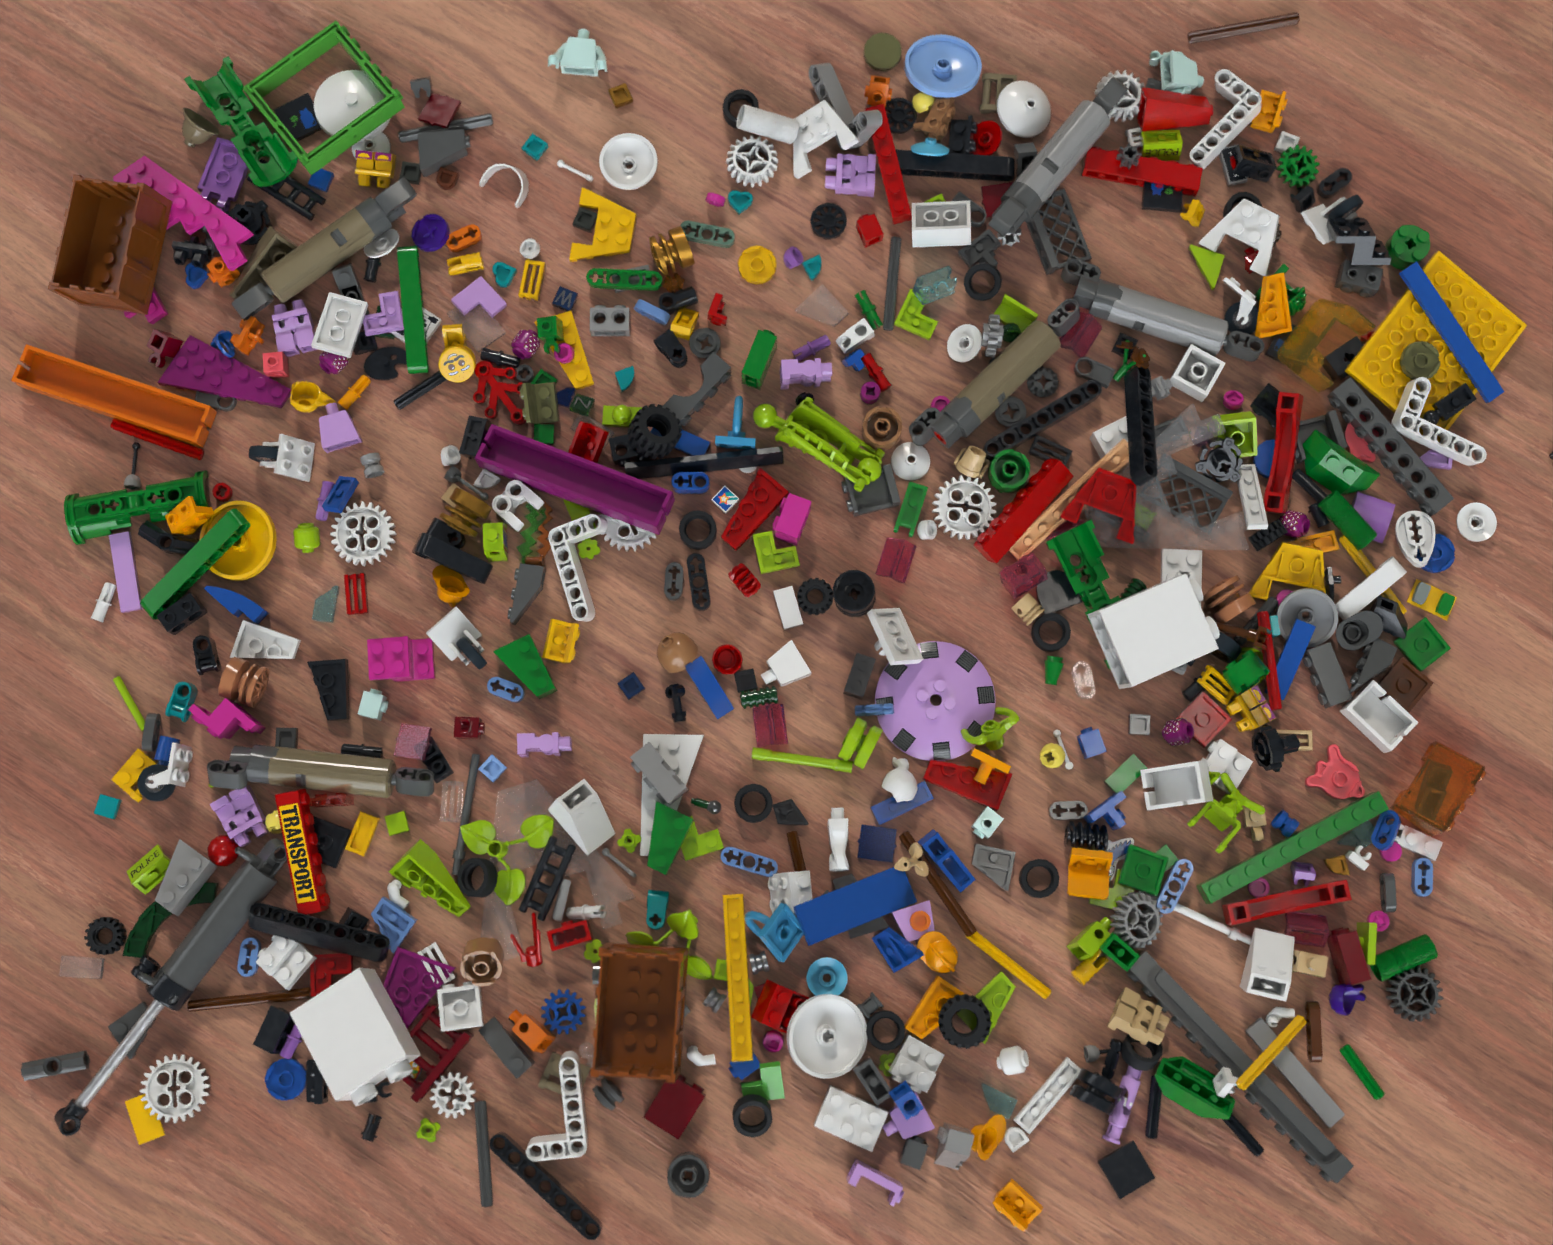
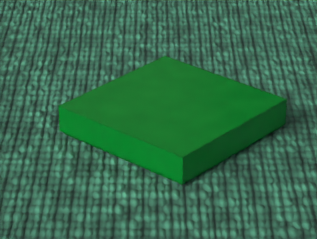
[1393,617,1451,672]
[1117,844,1169,897]

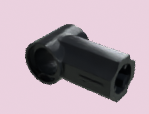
[659,286,698,315]

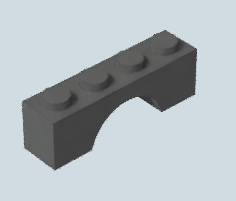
[662,352,732,426]

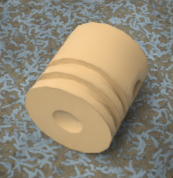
[1011,593,1045,626]

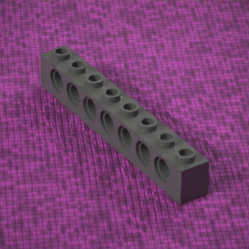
[1327,377,1454,516]

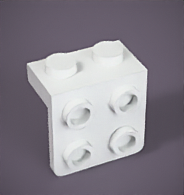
[768,870,812,914]

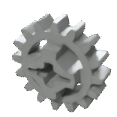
[982,314,1004,358]

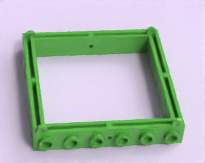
[243,20,405,175]

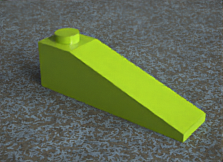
[389,839,471,917]

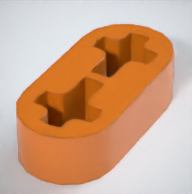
[446,224,482,252]

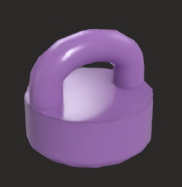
[783,247,803,269]

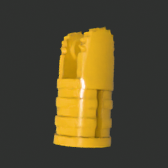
[447,252,484,276]
[1071,949,1109,986]

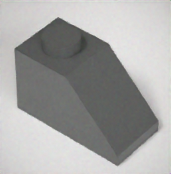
[1014,142,1037,179]

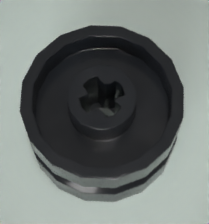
[1070,1068,1124,1116]

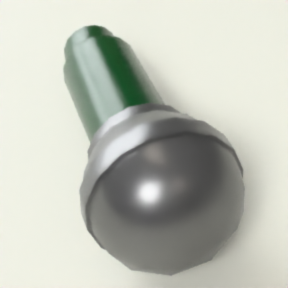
[691,798,721,814]

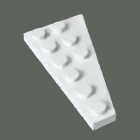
[640,734,704,856]

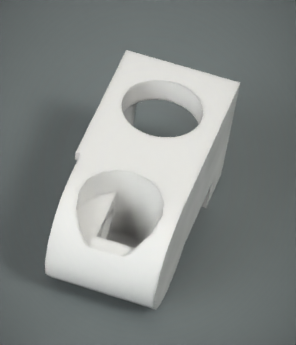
[836,318,875,354]

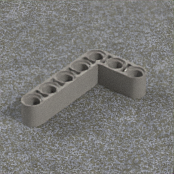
[808,63,883,150]

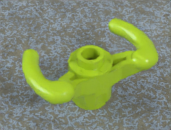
[961,707,1020,750]

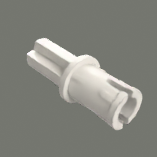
[91,582,116,622]
[566,904,606,920]

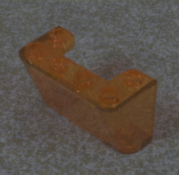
[1390,741,1486,836]

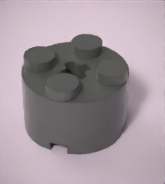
[667,1152,710,1198]

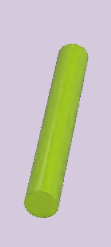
[113,676,145,732]

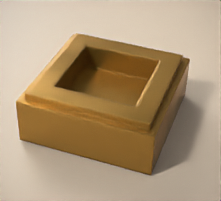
[608,83,633,109]

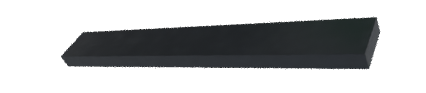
[625,446,784,479]

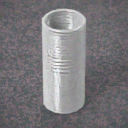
[736,104,799,144]

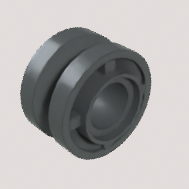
[592,1077,624,1111]

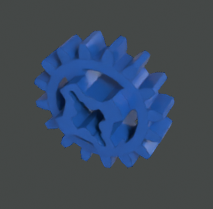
[541,989,586,1034]

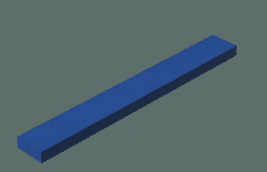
[1399,261,1505,403]

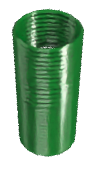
[1318,490,1378,550]
[1370,934,1438,982]

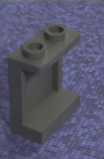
[1295,410,1348,464]
[841,464,901,517]

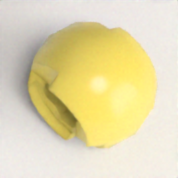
[912,92,936,114]
[1040,743,1065,768]
[265,810,282,834]

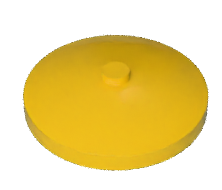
[200,501,277,581]

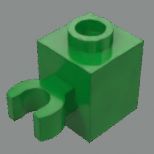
[537,316,564,354]

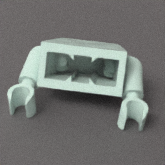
[548,29,607,77]
[1149,50,1204,94]

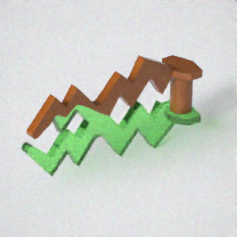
[516,500,553,566]

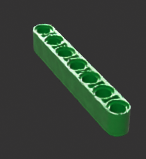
[397,245,429,374]
[140,509,250,620]

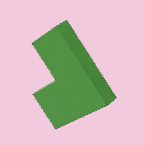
[741,1061,785,1101]

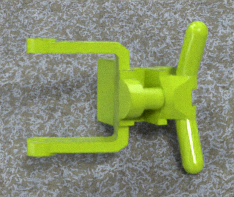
[1187,773,1265,854]

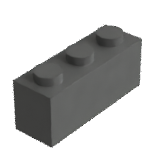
[1303,642,1353,709]

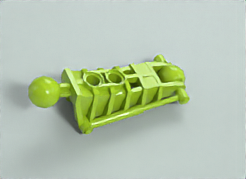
[753,397,885,492]

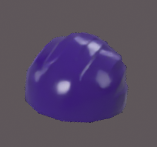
[1328,984,1366,1016]

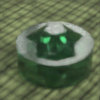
[1002,323,1021,342]

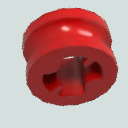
[212,482,233,502]

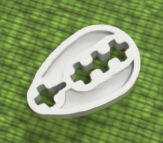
[1395,510,1436,568]

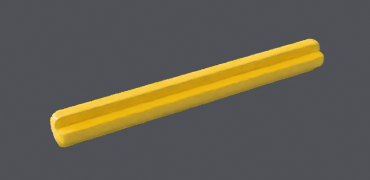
[1339,535,1407,615]
[966,931,1051,999]
[1236,1015,1307,1090]

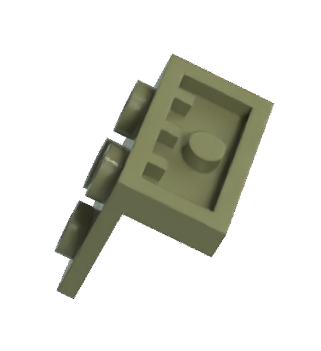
[520,382,560,424]

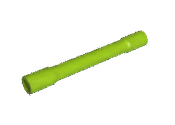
[751,747,853,773]

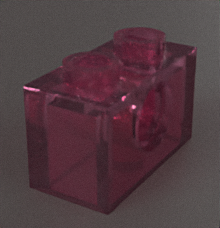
[999,552,1048,599]

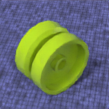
[838,717,883,769]

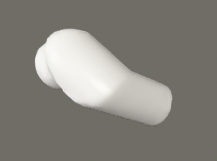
[387,880,410,910]
[1266,1007,1295,1028]
[687,1046,716,1066]

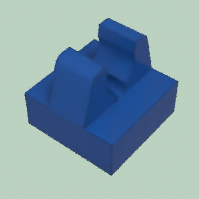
[841,349,865,372]

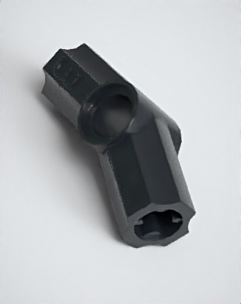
[138,520,200,555]

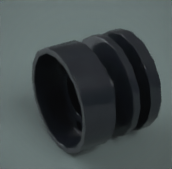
[833,570,876,617]

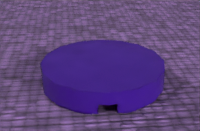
[411,214,450,252]

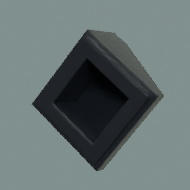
[353,331,378,355]
[339,907,369,929]

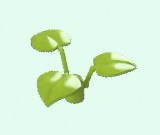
[460,815,554,905]
[625,909,714,980]

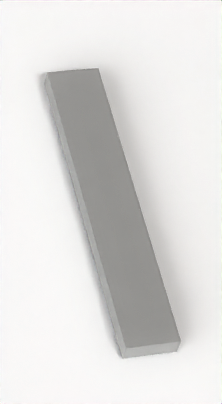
[1245,1018,1345,1128]

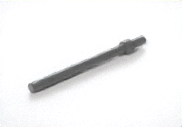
[452,754,480,875]

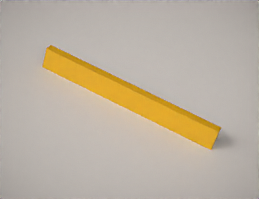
[723,894,753,1062]

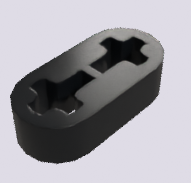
[1317,168,1352,198]

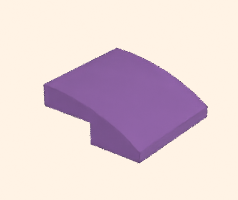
[1352,491,1395,543]

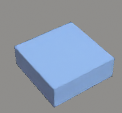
[478,754,507,783]

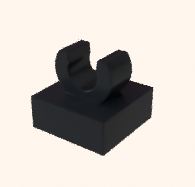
[1290,186,1316,213]

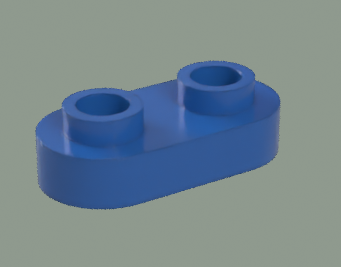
[1371,810,1401,851]

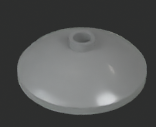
[1276,588,1338,647]

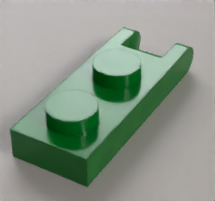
[893,481,928,538]

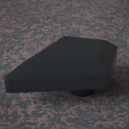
[1324,567,1341,602]
[772,799,809,825]

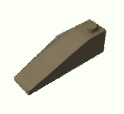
[229,226,298,299]

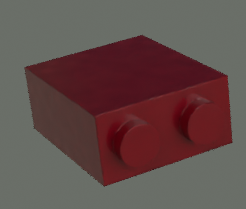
[1325,927,1372,985]
[643,1074,706,1140]

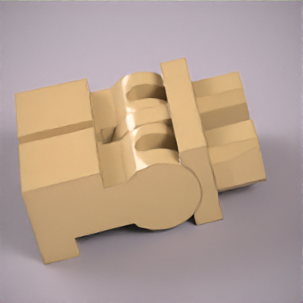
[1107,987,1170,1045]

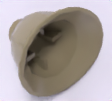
[182,108,219,148]

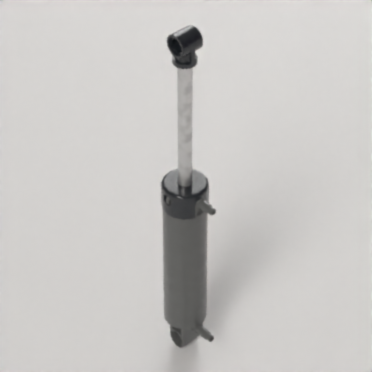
[54,838,287,1136]

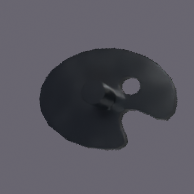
[364,347,407,380]

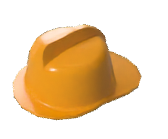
[432,565,470,607]
[916,931,958,973]
[971,1114,1006,1160]

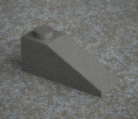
[479,1016,535,1078]

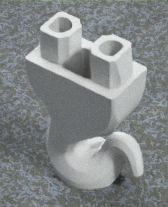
[827,808,849,872]

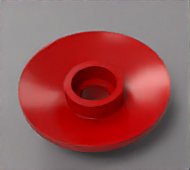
[972,120,1002,155]

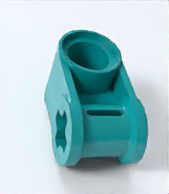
[165,682,198,722]
[646,890,669,930]

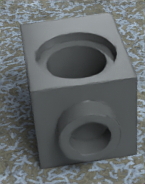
[899,1135,928,1170]

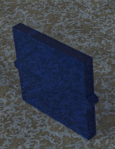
[857,825,897,863]

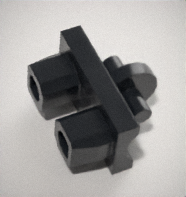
[171,236,212,268]

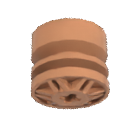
[1203,575,1256,624]
[218,657,270,708]

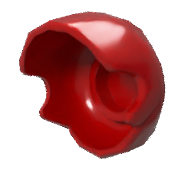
[712,644,743,674]
[207,835,239,866]

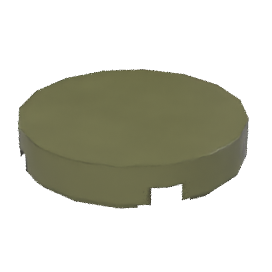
[864,33,902,71]
[1400,341,1440,380]

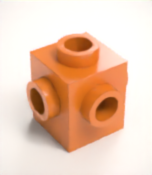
[864,75,892,107]
[206,256,240,288]

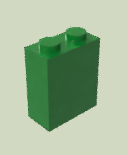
[741,330,777,390]

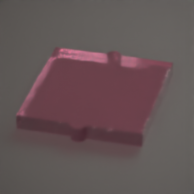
[393,723,432,761]

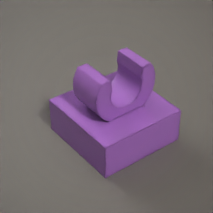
[1290,861,1316,886]

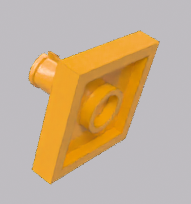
[969,747,1011,785]

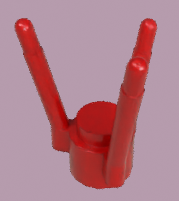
[510,913,543,967]

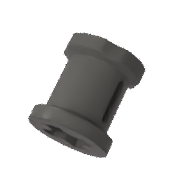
[857,992,884,1019]

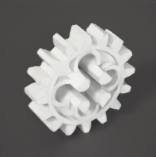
[430,1072,476,1118]

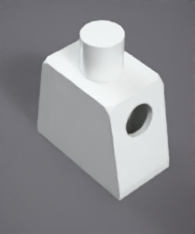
[761,640,811,687]

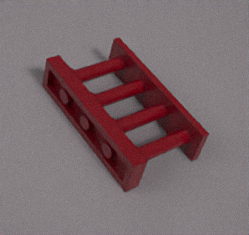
[402,1004,474,1103]

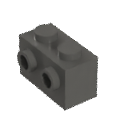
[1335,259,1383,297]

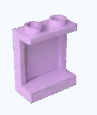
[846,1159,904,1207]

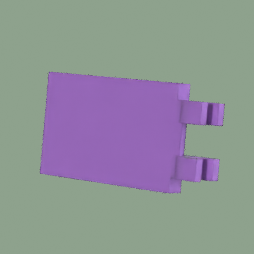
[197,137,248,212]

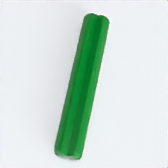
[1340,1044,1385,1100]

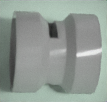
[360,453,385,478]

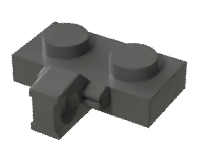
[958,229,1001,268]

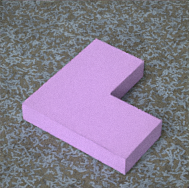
[451,276,507,318]
[363,291,404,336]

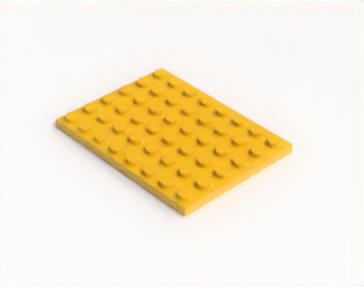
[1345,251,1527,443]

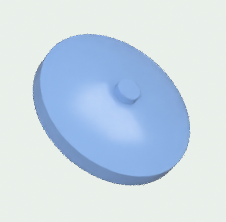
[904,34,982,98]

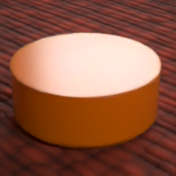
[910,911,931,931]

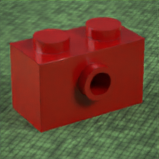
[546,920,594,952]

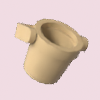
[954,446,990,479]

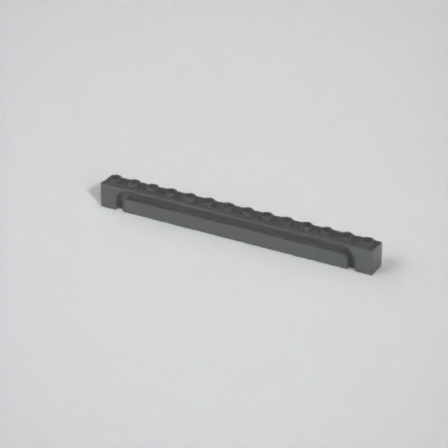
[1127,951,1354,1184]

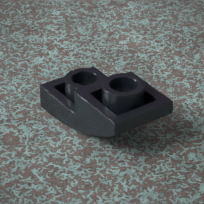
[414,736,454,783]

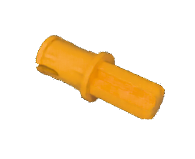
[337,375,371,410]

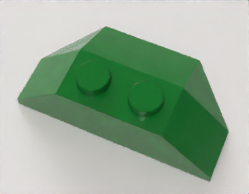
[1303,429,1380,495]
[1155,1056,1236,1119]

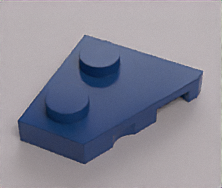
[872,927,924,973]

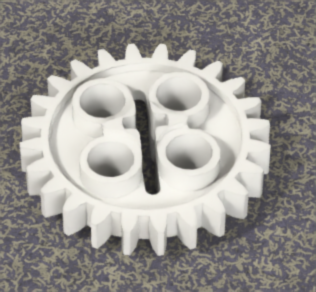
[932,475,997,540]
[330,501,397,566]
[597,514,656,552]
[140,1054,211,1123]

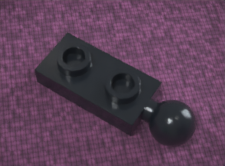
[1423,383,1476,425]

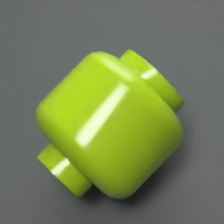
[293,523,320,553]

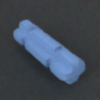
[855,703,894,716]

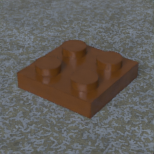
[1378,657,1433,713]

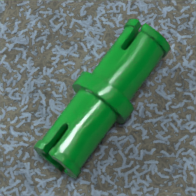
[854,290,883,330]

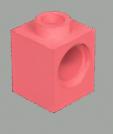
[263,352,289,379]

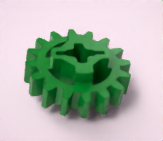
[1276,145,1320,188]

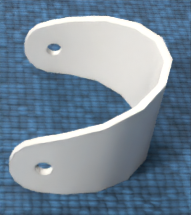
[479,164,529,208]

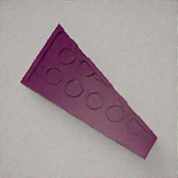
[158,335,291,408]
[383,947,456,1029]

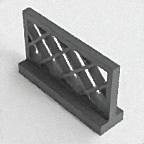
[1026,189,1092,275]
[1138,453,1233,534]

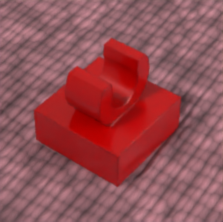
[1244,247,1259,274]

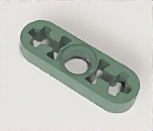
[680,221,735,248]

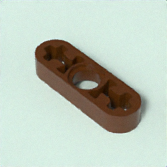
[1305,1001,1323,1062]

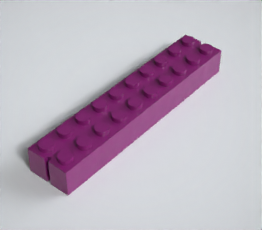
[475,424,675,535]

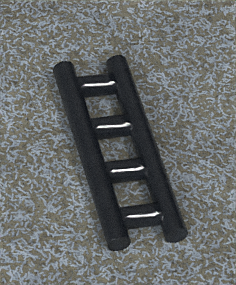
[247,159,326,221]
[519,836,576,921]

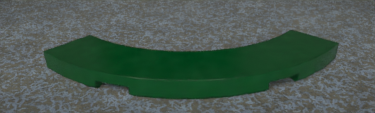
[123,882,218,958]

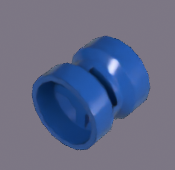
[1270,809,1300,838]

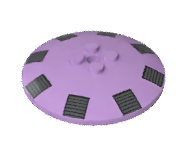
[875,641,996,761]

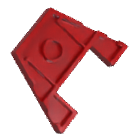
[1059,468,1136,545]

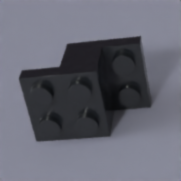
[1326,217,1391,265]

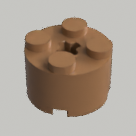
[862,407,902,451]
[460,938,504,986]

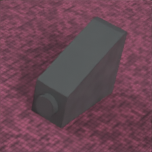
[418,129,471,177]

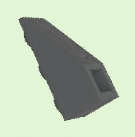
[332,263,370,325]
[508,563,546,625]
[1349,638,1397,693]

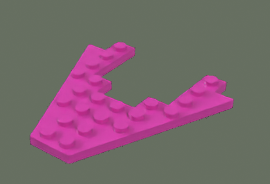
[113,156,254,325]

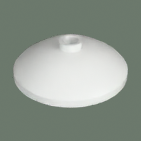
[997,81,1051,138]
[599,133,658,190]

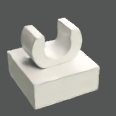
[1345,845,1372,871]
[1213,1067,1238,1098]

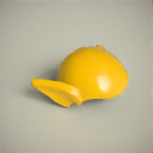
[290,381,335,413]

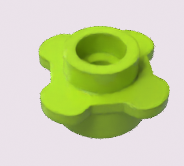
[617,829,642,853]
[416,1118,440,1143]

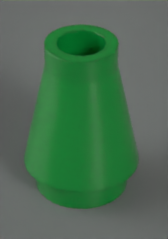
[1044,655,1064,685]

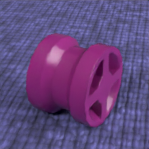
[860,382,880,405]

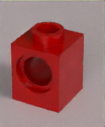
[856,213,884,248]

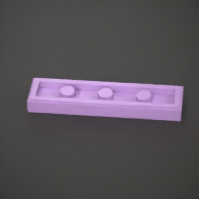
[109,531,143,613]

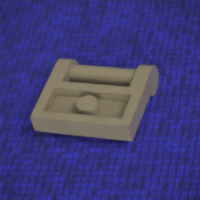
[979,73,1017,114]
[538,1052,591,1103]

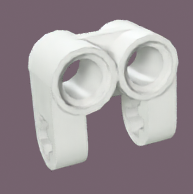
[492,480,544,532]

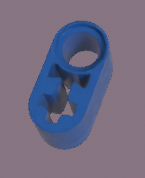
[671,472,710,494]

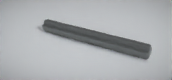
[398,113,493,143]
[883,237,901,331]
[474,1101,493,1207]

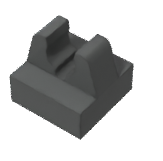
[410,77,432,98]

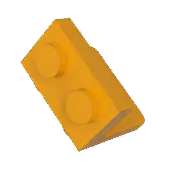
[1067,848,1113,900]

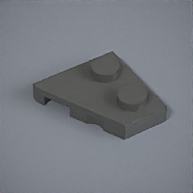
[971,844,1016,891]
[108,1002,156,1060]

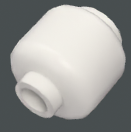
[997,1046,1029,1075]

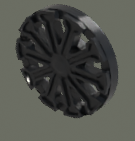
[885,98,917,134]
[810,203,847,239]

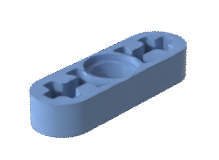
[721,847,778,877]
[1156,859,1194,914]

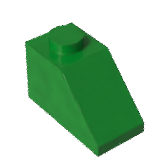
[1100,932,1140,972]

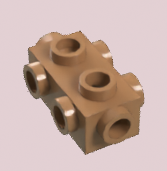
[913,97,956,143]

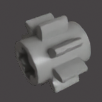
[997,229,1022,247]
[1151,376,1173,400]

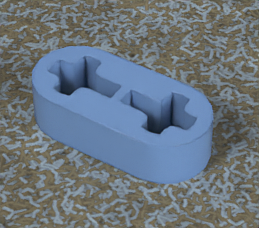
[634,299,671,326]
[487,677,525,703]
[1411,858,1433,897]
[237,937,261,977]

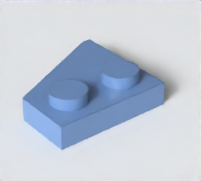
[371,896,417,953]

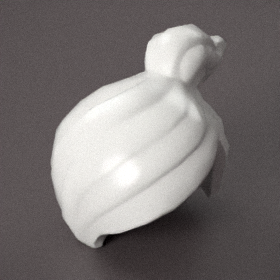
[882,757,918,803]

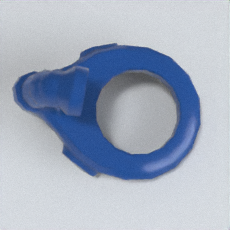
[210,330,235,358]

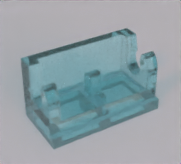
[912,266,957,305]

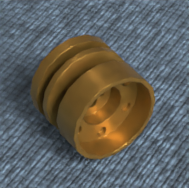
[649,226,695,276]
[439,487,493,537]

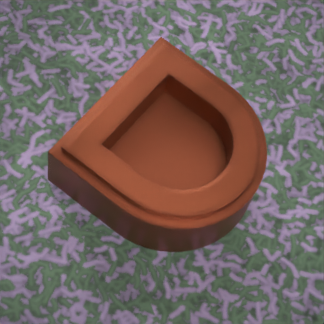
[436,167,459,190]

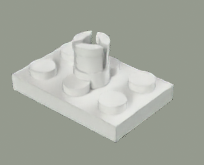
[311,292,368,358]
[1160,548,1202,606]
[867,608,923,665]

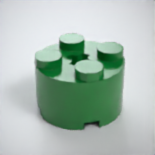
[1385,225,1430,270]
[988,449,1030,493]
[1222,649,1271,695]

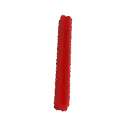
[110,418,204,460]
[1257,611,1282,710]

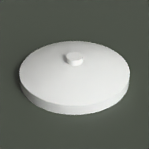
[314,70,391,143]
[787,994,868,1079]

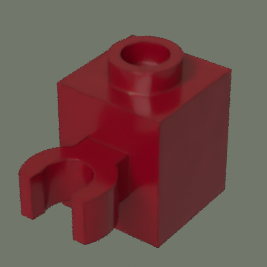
[146,329,183,368]
[454,717,485,740]

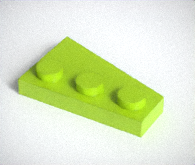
[956,971,1016,1044]

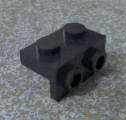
[1250,383,1280,428]

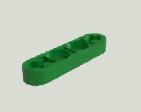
[586,268,663,291]

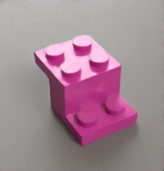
[367,636,435,682]
[188,698,266,740]

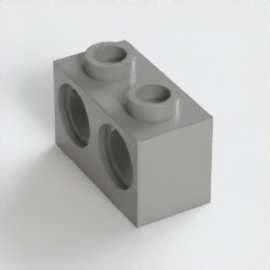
[590,305,630,336]

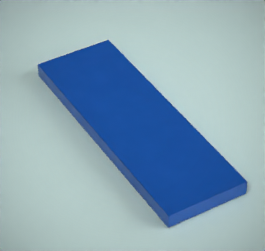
[793,867,917,946]

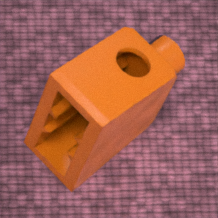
[508,1010,557,1053]

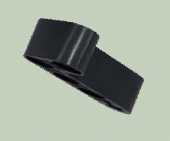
[412,533,493,584]

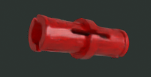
[861,353,892,392]

